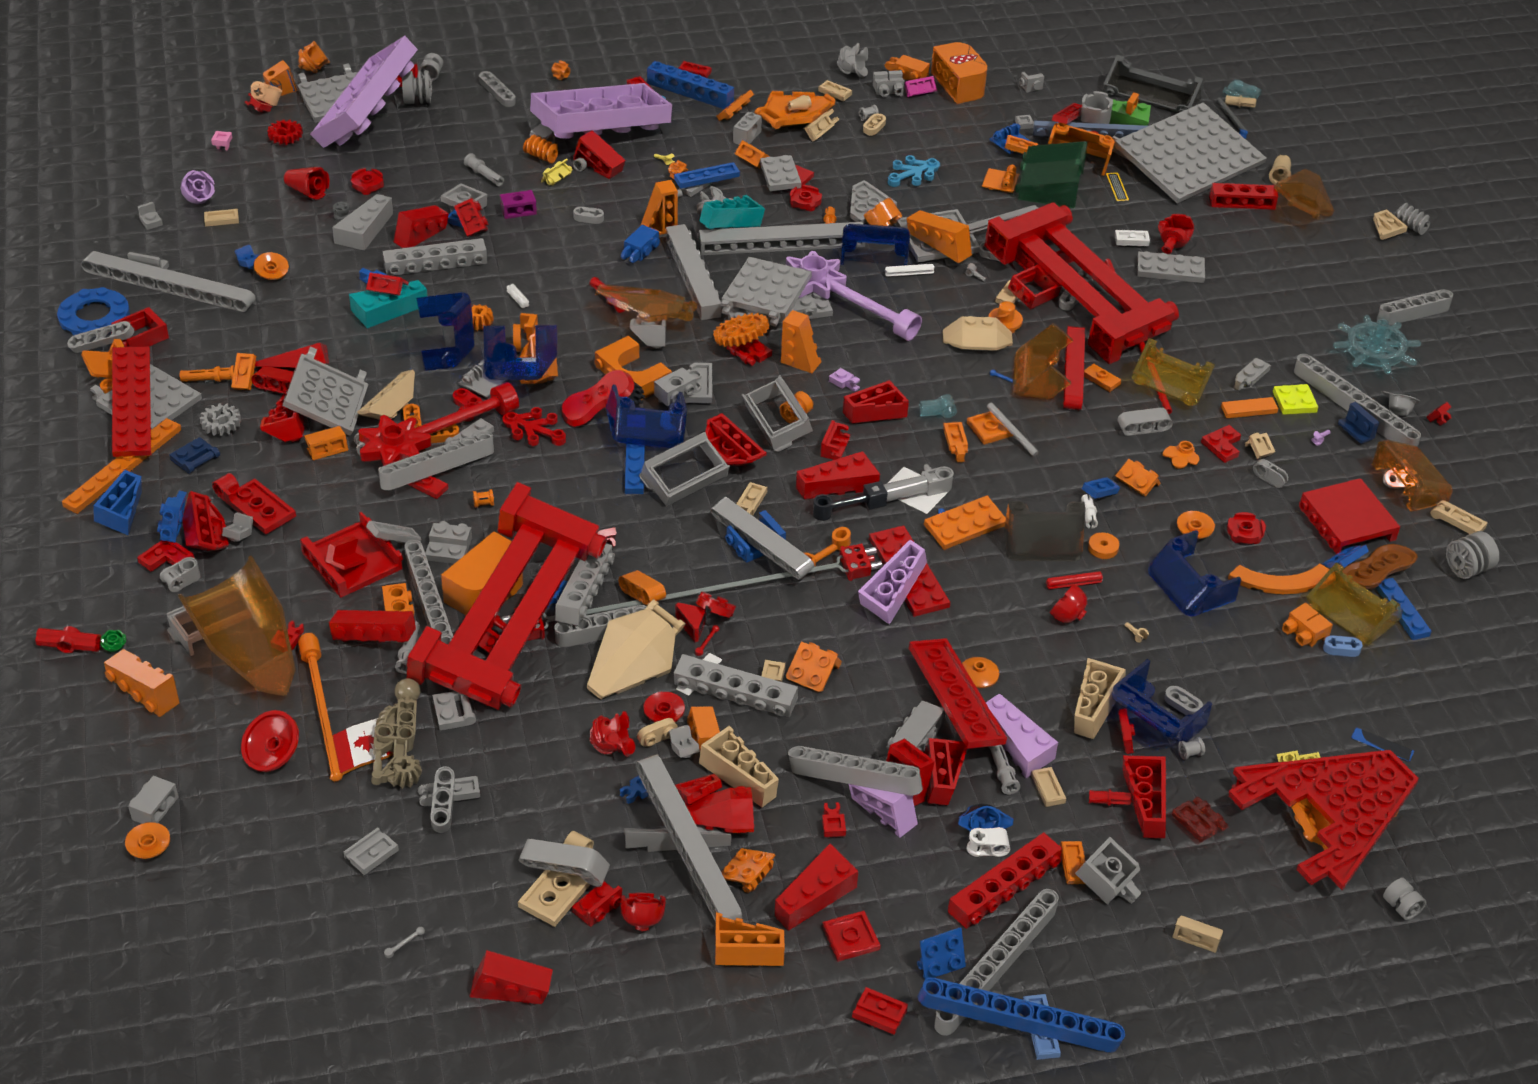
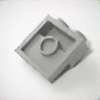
[441,184,487,208]
[425,521,472,564]

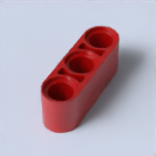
[251,366,294,394]

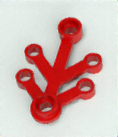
[502,407,566,446]

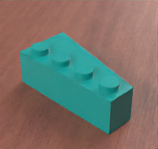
[699,195,765,229]
[349,280,428,328]

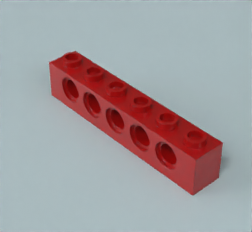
[948,832,1062,929]

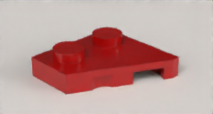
[675,774,722,804]

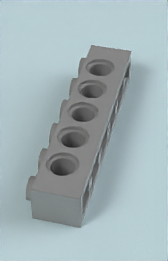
[383,238,487,276]
[555,544,615,625]
[674,654,798,717]

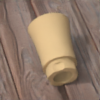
[1269,155,1291,186]

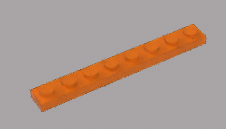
[62,418,181,514]

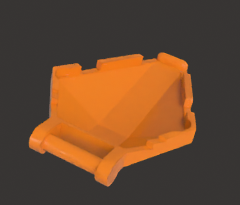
[754,91,835,129]

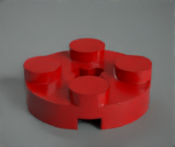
[351,168,384,195]
[790,185,822,212]
[1227,512,1266,544]
[696,591,736,617]

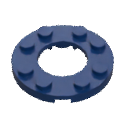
[57,287,130,337]

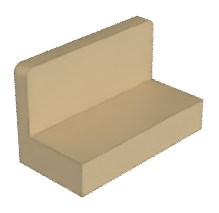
[1173,916,1223,953]

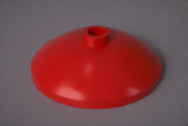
[241,710,299,772]

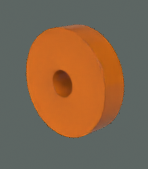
[513,324,521,352]
[1088,532,1119,559]

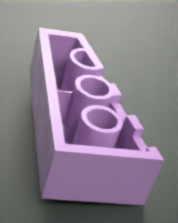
[858,540,927,625]
[986,694,1058,779]

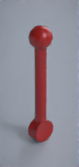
[695,625,719,656]

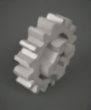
[200,403,241,436]

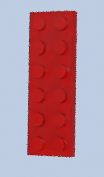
[869,525,950,617]

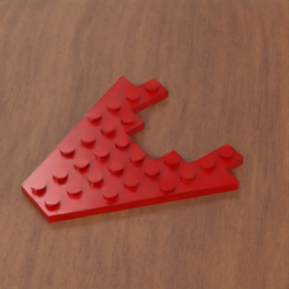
[1228,750,1419,890]

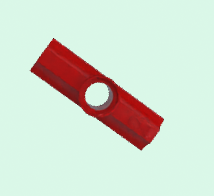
[35,626,101,653]

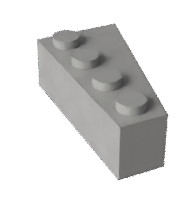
[332,194,393,251]
[887,701,945,765]

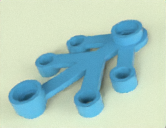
[887,155,940,187]

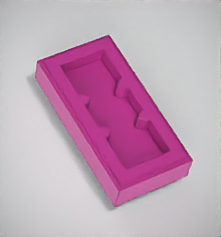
[904,76,937,97]

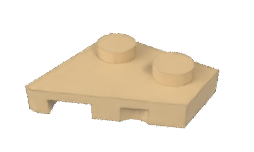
[1373,209,1408,240]

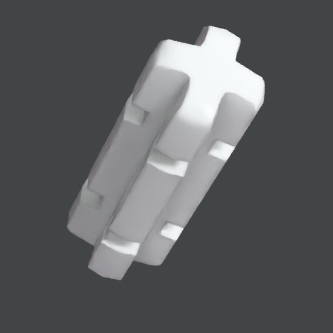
[506,284,529,308]

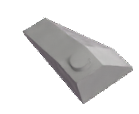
[630,305,667,348]

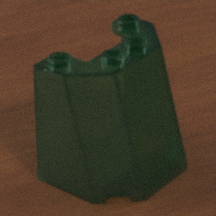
[1016,141,1087,208]

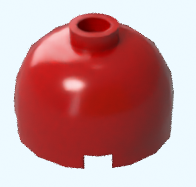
[1050,584,1088,623]
[621,892,666,931]

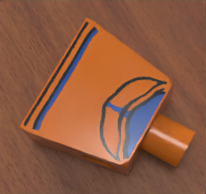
[259,60,298,96]

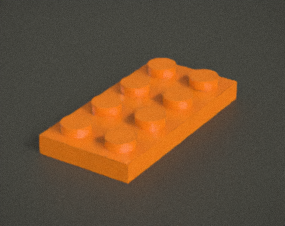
[924,495,1008,550]

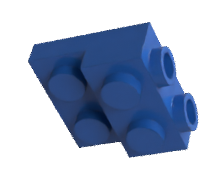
[157,491,187,542]

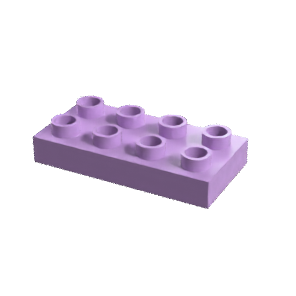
[310,36,418,148]
[530,83,672,138]

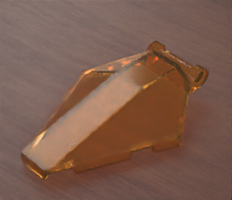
[1274,169,1334,219]
[595,284,698,322]

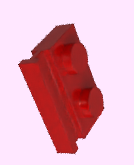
[852,987,908,1035]

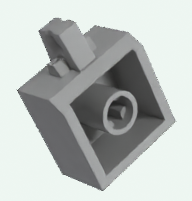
[1075,837,1141,905]

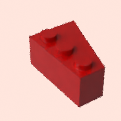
[573,130,626,179]

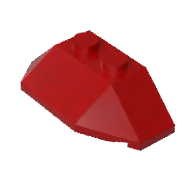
[705,413,766,466]
[182,491,229,551]

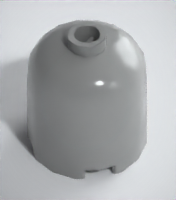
[1081,91,1113,124]

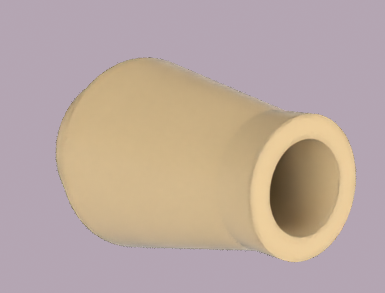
[788,95,812,111]

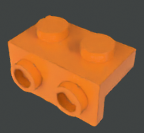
[1115,459,1161,497]

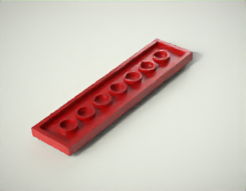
[112,347,152,457]
[909,638,1007,749]

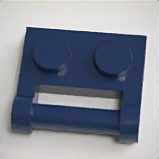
[169,437,220,474]

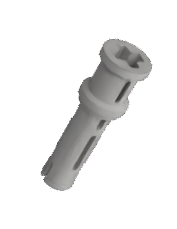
[464,153,504,186]
[395,621,420,674]
[989,745,1020,795]

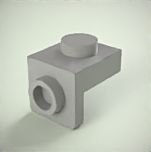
[1019,72,1044,93]
[222,512,253,541]
[669,725,700,758]

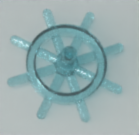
[1333,315,1421,374]

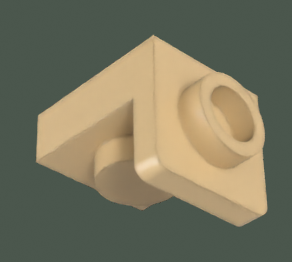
[1245,433,1275,459]

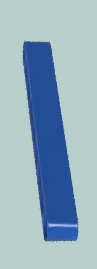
[918,977,1125,1053]

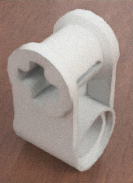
[967,827,1010,857]

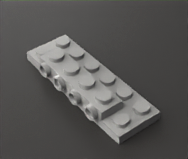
[728,292,833,323]

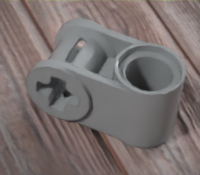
[160,557,201,592]

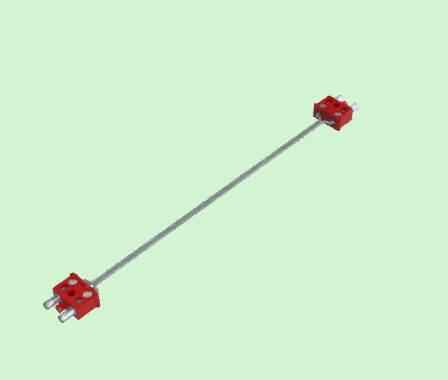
[502,544,883,641]

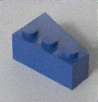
[94,470,142,535]

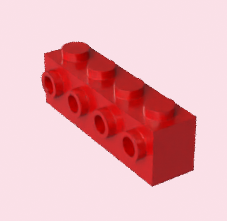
[329,610,416,642]

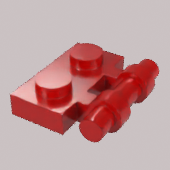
[727,339,772,366]

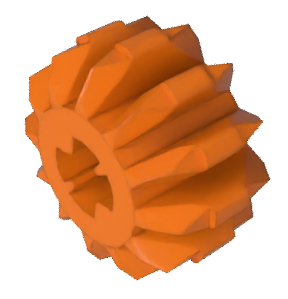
[464,304,494,332]

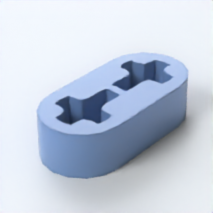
[1323,635,1363,657]

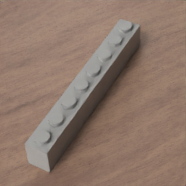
[666,224,723,320]

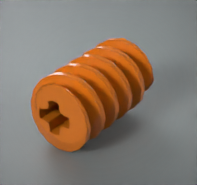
[523,135,558,163]

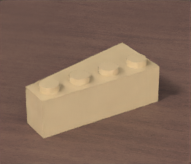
[699,726,779,807]

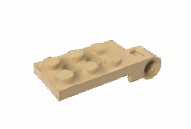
[518,831,594,927]

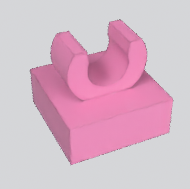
[211,131,232,150]

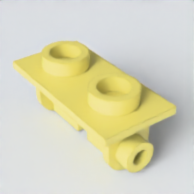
[541,159,573,186]

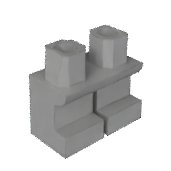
[873,70,905,97]

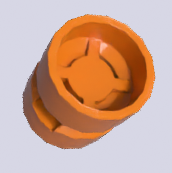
[780,391,813,424]

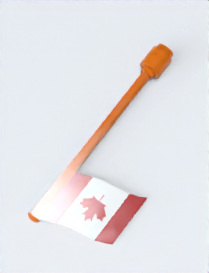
[298,633,393,782]

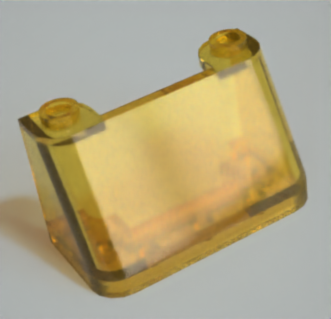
[1132,338,1215,406]
[1306,562,1402,645]

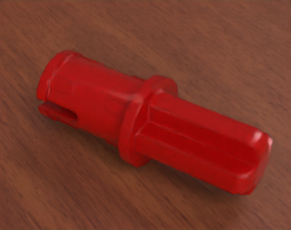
[1089,789,1132,806]

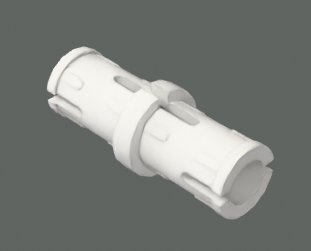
[1081,494,1098,528]

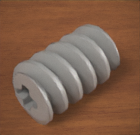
[1394,203,1430,235]

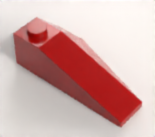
[255,343,329,369]
[684,786,754,833]

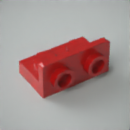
[454,198,489,237]
[572,881,622,927]

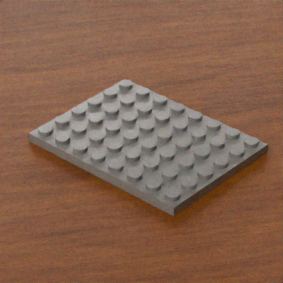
[1114,103,1267,203]

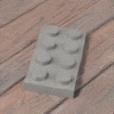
[1137,251,1205,283]

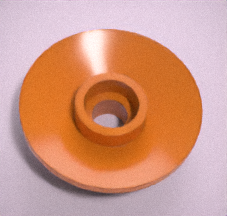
[254,252,289,280]
[1177,511,1215,538]
[962,657,999,688]
[125,822,170,859]

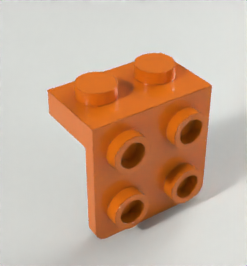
[81,339,124,378]
[786,641,842,692]

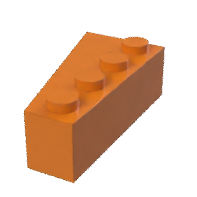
[104,649,179,717]

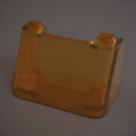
[1372,440,1453,512]

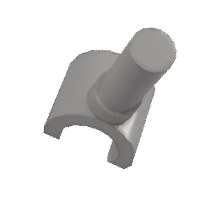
[966,263,987,282]

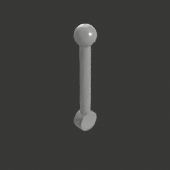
[384,927,425,958]

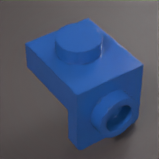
[235,245,259,269]

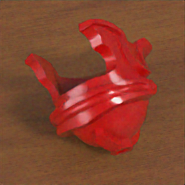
[589,711,635,757]

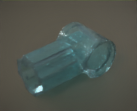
[919,394,957,418]

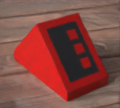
[675,603,706,643]

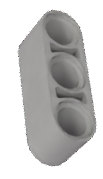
[1117,408,1173,436]
[431,766,455,833]

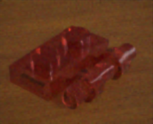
[1172,796,1228,843]

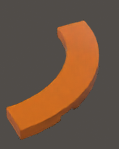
[1228,563,1336,594]

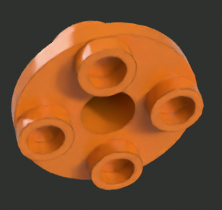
[989,301,1023,334]

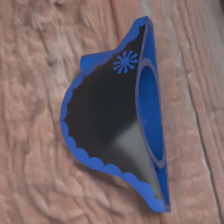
[958,803,1014,831]

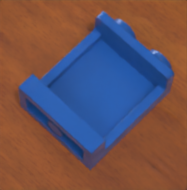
[725,510,786,563]

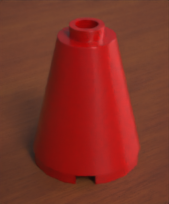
[284,167,330,200]

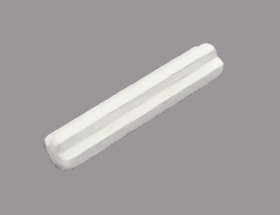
[885,264,934,277]

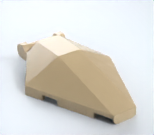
[587,599,685,699]

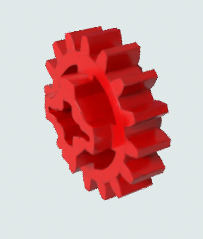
[267,119,303,145]

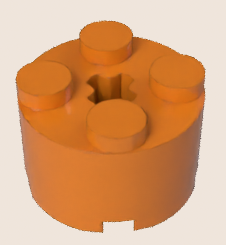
[863,198,903,235]

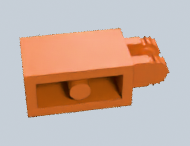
[885,55,930,81]

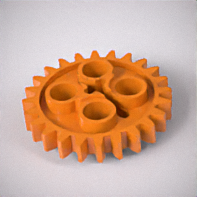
[713,313,770,347]

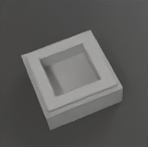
[1015,115,1034,129]

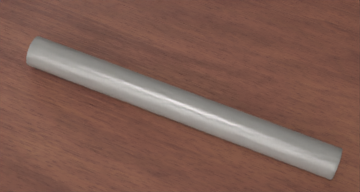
[987,402,1039,457]

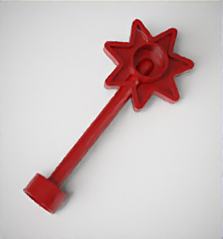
[358,382,519,466]

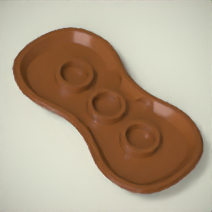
[1340,544,1418,589]

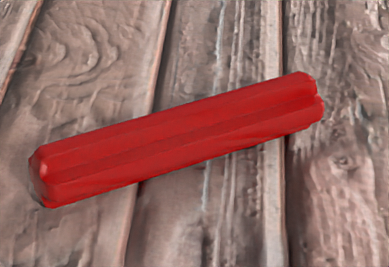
[1046,571,1103,589]

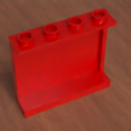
[1299,478,1400,554]
[300,512,403,598]

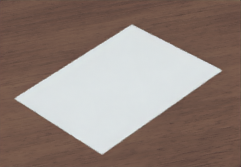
[888,467,949,514]

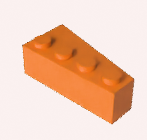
[906,210,972,263]

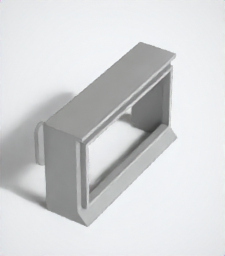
[742,375,813,452]
[639,432,730,506]
[167,581,267,656]

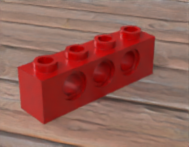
[1209,183,1278,210]

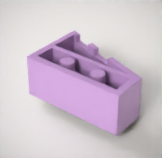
[849,784,918,838]

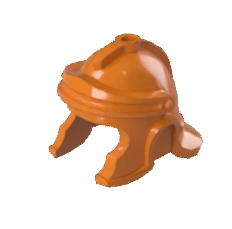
[298,41,330,73]

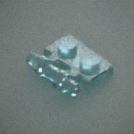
[1223,79,1262,99]

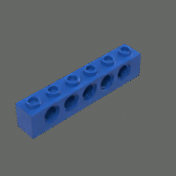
[647,61,734,109]

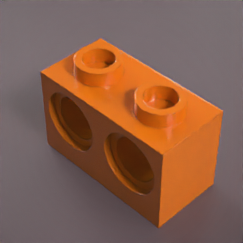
[382,583,414,615]

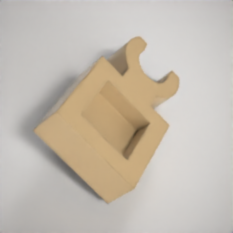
[761,660,785,682]

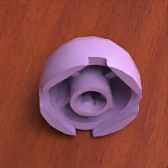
[180,170,215,204]

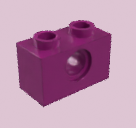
[500,190,537,219]

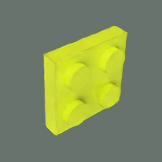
[1273,384,1318,415]

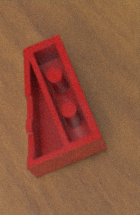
[394,205,449,248]
[843,380,909,423]
[923,738,967,805]
[470,950,553,1004]

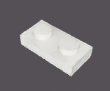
[1114,230,1150,246]

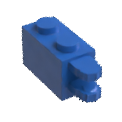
[621,225,660,263]

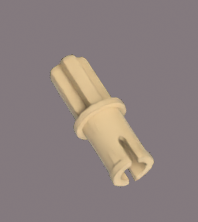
[1225,95,1256,108]

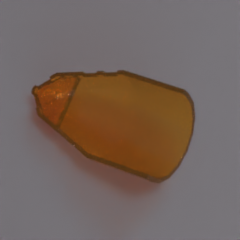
[178,555,296,696]

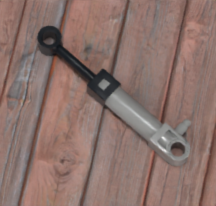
[813,464,954,521]

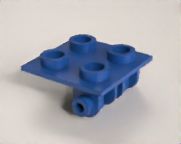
[989,123,1032,154]
[917,927,966,980]

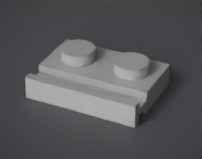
[343,827,399,875]

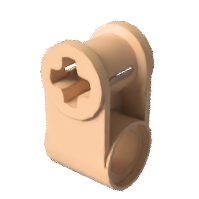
[251,81,282,106]

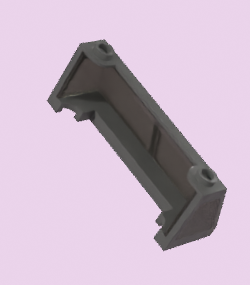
[1104,55,1203,113]

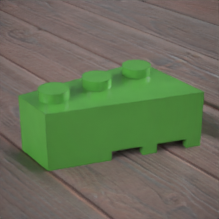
[1109,99,1151,126]

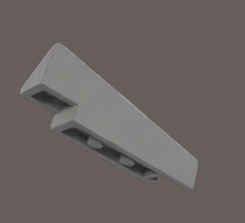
[624,825,731,852]

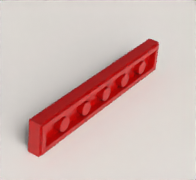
[1052,103,1082,124]

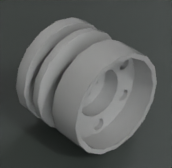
[402,70,432,104]
[1446,531,1499,579]

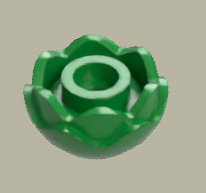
[100,630,126,652]

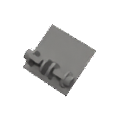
[459,359,509,398]

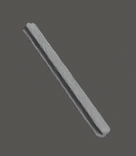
[966,205,1038,234]

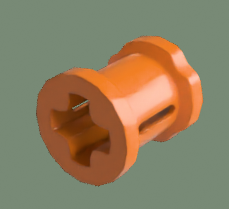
[473,489,494,508]

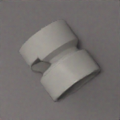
[419,53,443,81]
[1383,878,1426,920]

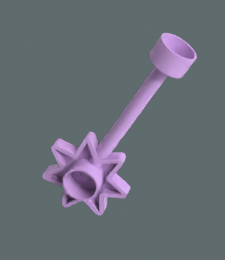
[786,251,922,341]

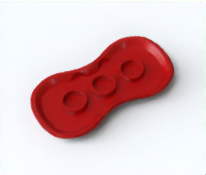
[562,370,634,427]

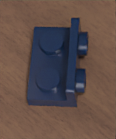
[1338,401,1379,444]

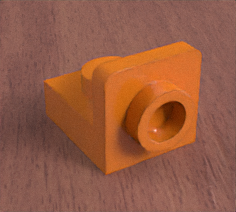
[520,313,538,340]

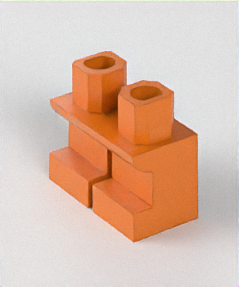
[1282,602,1333,647]

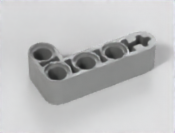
[519,839,610,887]

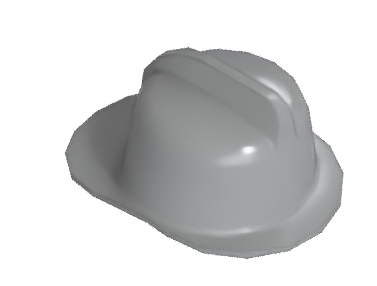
[1381,391,1420,416]

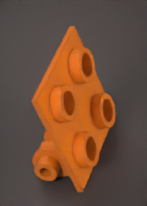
[982,165,1020,193]
[721,848,775,893]

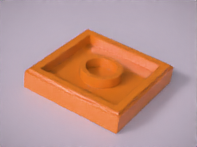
[966,411,1013,445]

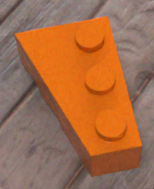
[640,180,678,235]
[781,310,821,373]
[715,912,785,966]

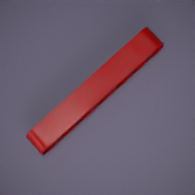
[1063,326,1085,410]

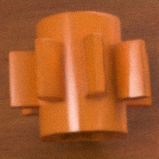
[551,60,570,80]
[668,160,688,179]

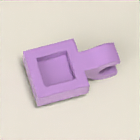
[829,368,860,392]

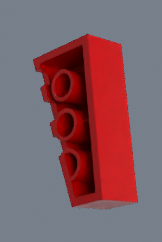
[796,451,880,499]
[1123,755,1166,838]

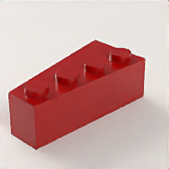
[774,843,858,931]

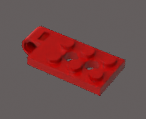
[212,473,296,535]

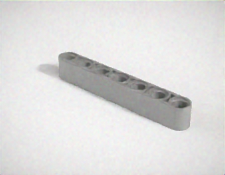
[379,432,494,490]
[710,497,815,580]
[788,746,923,795]

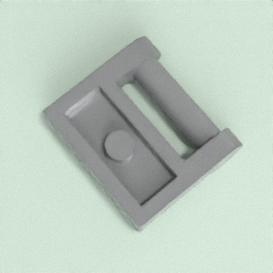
[432,691,476,730]

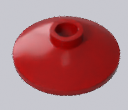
[644,692,685,722]

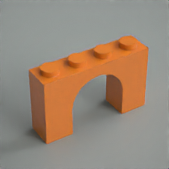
[594,336,672,400]

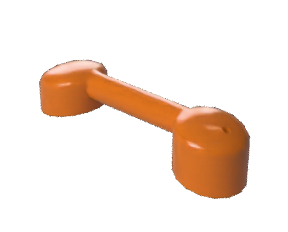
[804,527,851,567]

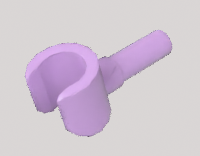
[1311,430,1331,446]

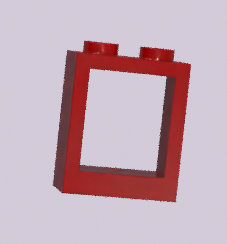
[1008,264,1062,309]
[111,307,169,347]
[886,738,935,806]

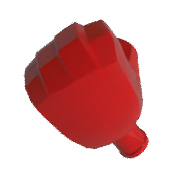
[1158,214,1194,254]

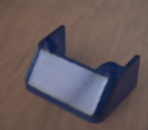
[416,292,475,371]
[483,325,557,380]
[606,384,687,448]
[1148,530,1241,616]

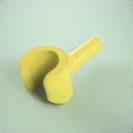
[654,153,675,165]

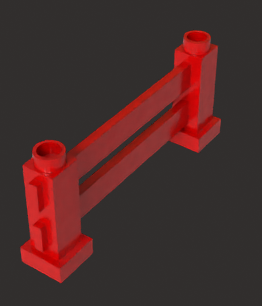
[984,202,1179,364]
[406,482,607,710]

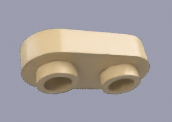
[863,114,886,136]
[637,718,678,747]

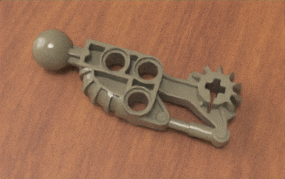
[371,678,422,789]

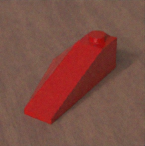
[260,394,304,442]

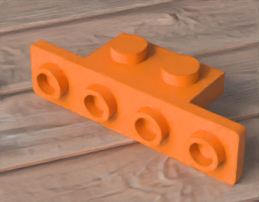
[1291,799,1331,850]

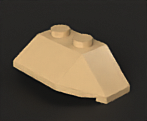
[943,316,1013,350]
[357,370,415,420]

